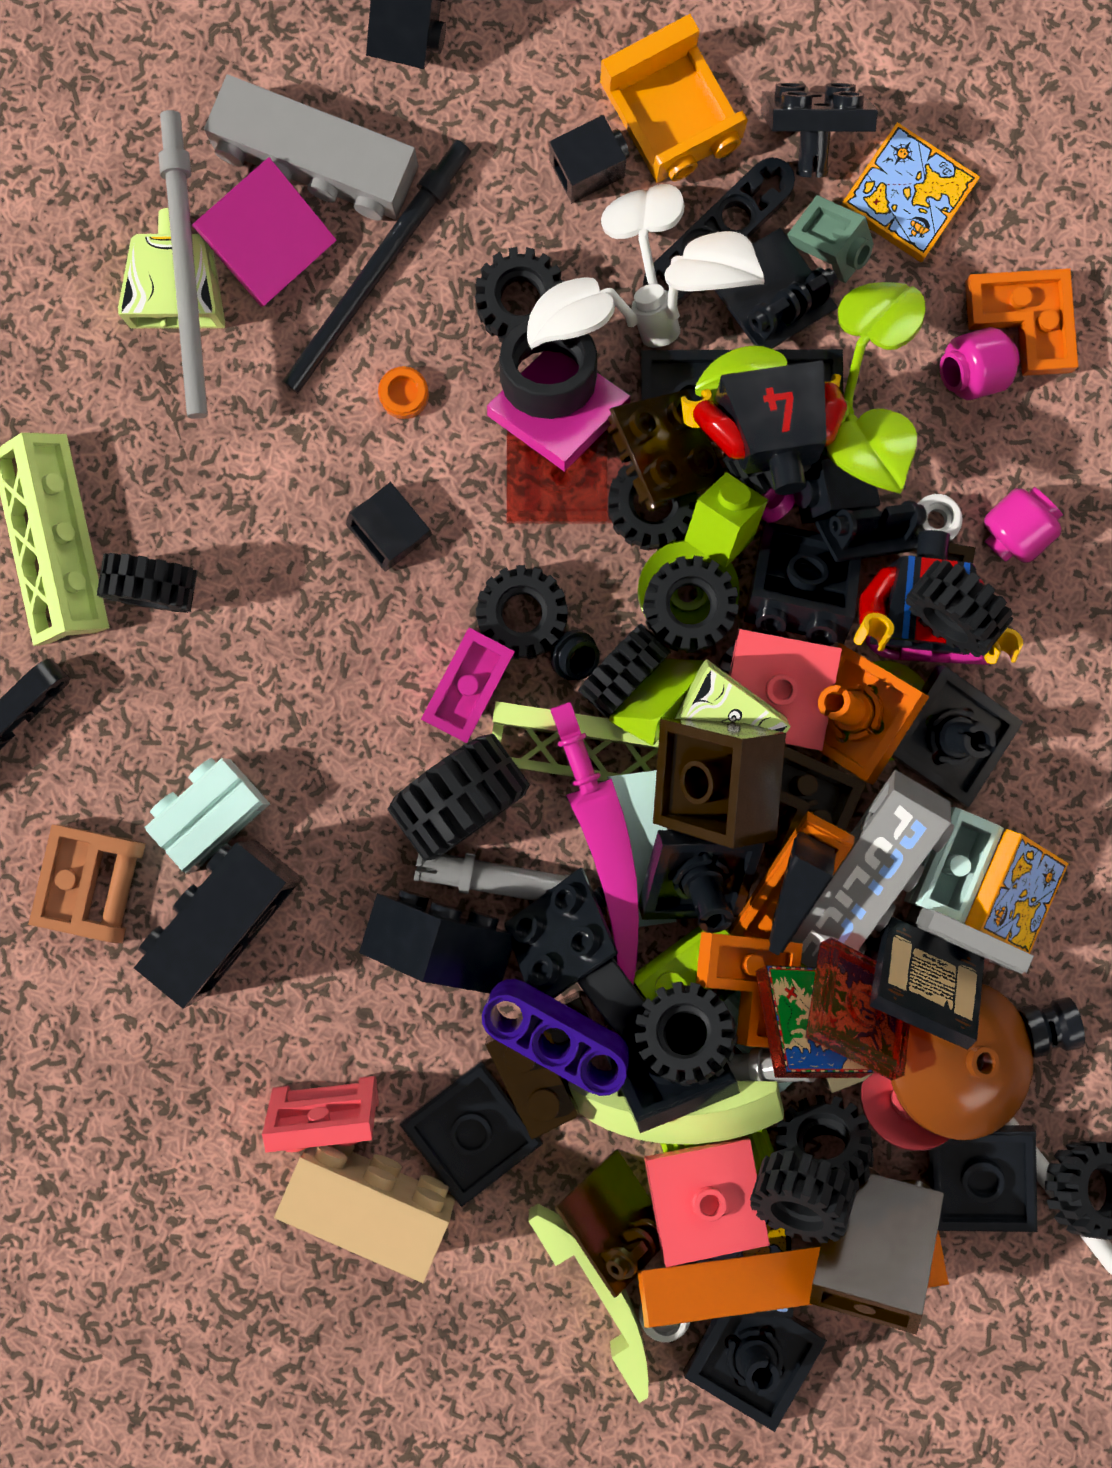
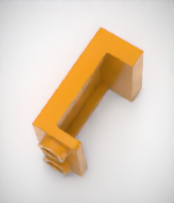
[600,14,748,183]

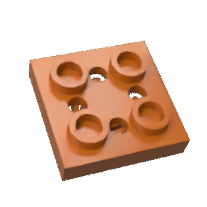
[818,643,929,785]

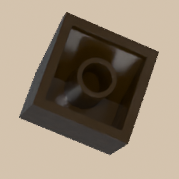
[653,718,786,849]

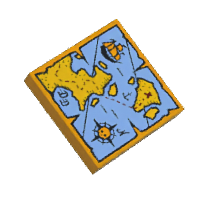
[841,122,980,263]
[965,829,1069,954]

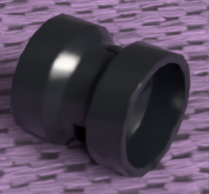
[1017,997,1085,1058]

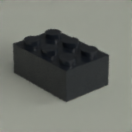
[134,840,303,1009]

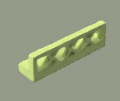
[0,432,110,646]
[492,701,659,782]

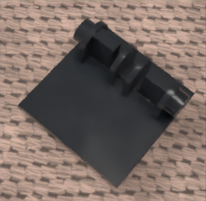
[715,228,838,349]
[504,867,618,998]

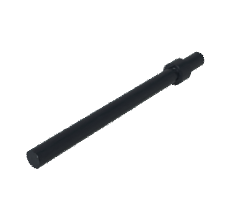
[282,140,471,394]

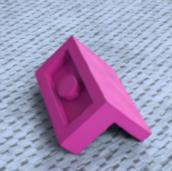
[421,627,515,743]

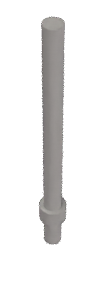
[158,110,208,419]

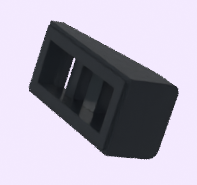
[769,832,836,955]

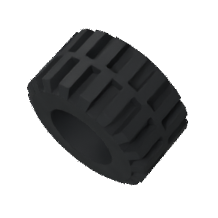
[387,734,530,861]

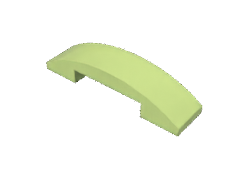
[568,1081,784,1144]
[528,1204,649,1403]

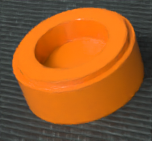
[378,366,429,419]

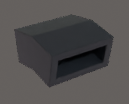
[346,481,433,572]

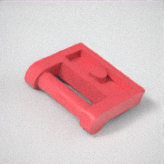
[262,1076,379,1153]

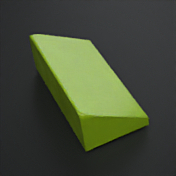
[609,659,704,746]

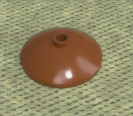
[891,984,1034,1140]

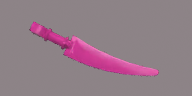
[550,702,639,985]

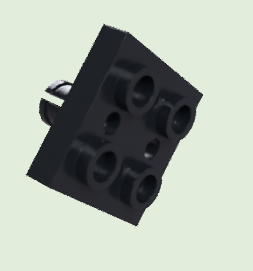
[761,83,878,178]
[891,665,1023,807]
[638,830,765,933]
[683,1316,827,1432]

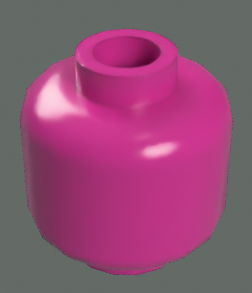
[940,327,1020,400]
[984,487,1063,563]

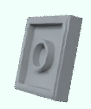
[905,905,1034,974]

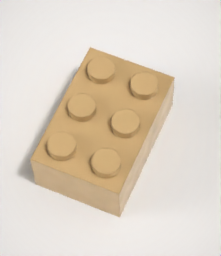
[274,1144,455,1283]

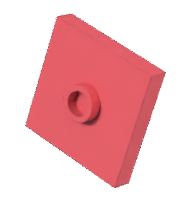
[729,629,842,751]
[644,1136,770,1267]

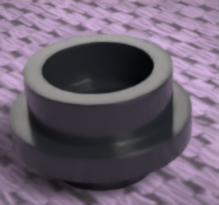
[550,630,600,680]

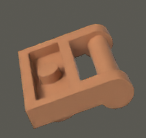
[28,824,146,943]

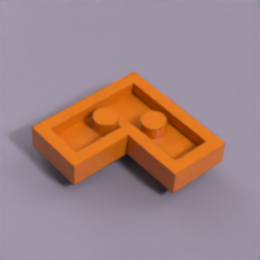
[965,268,1078,376]
[696,932,803,1049]

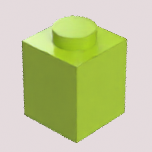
[684,472,768,568]

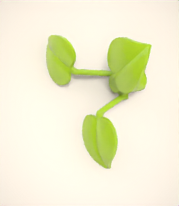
[695,282,925,494]

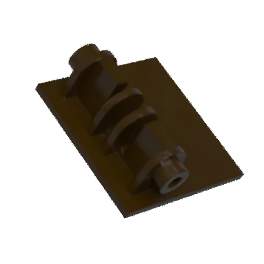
[607,389,724,512]
[555,1149,661,1298]

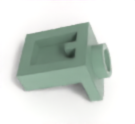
[787,195,874,283]

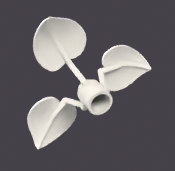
[527,184,765,349]

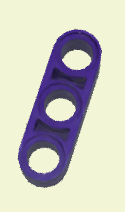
[481,979,629,1096]

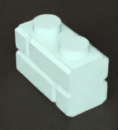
[145,758,270,873]
[904,807,1004,924]

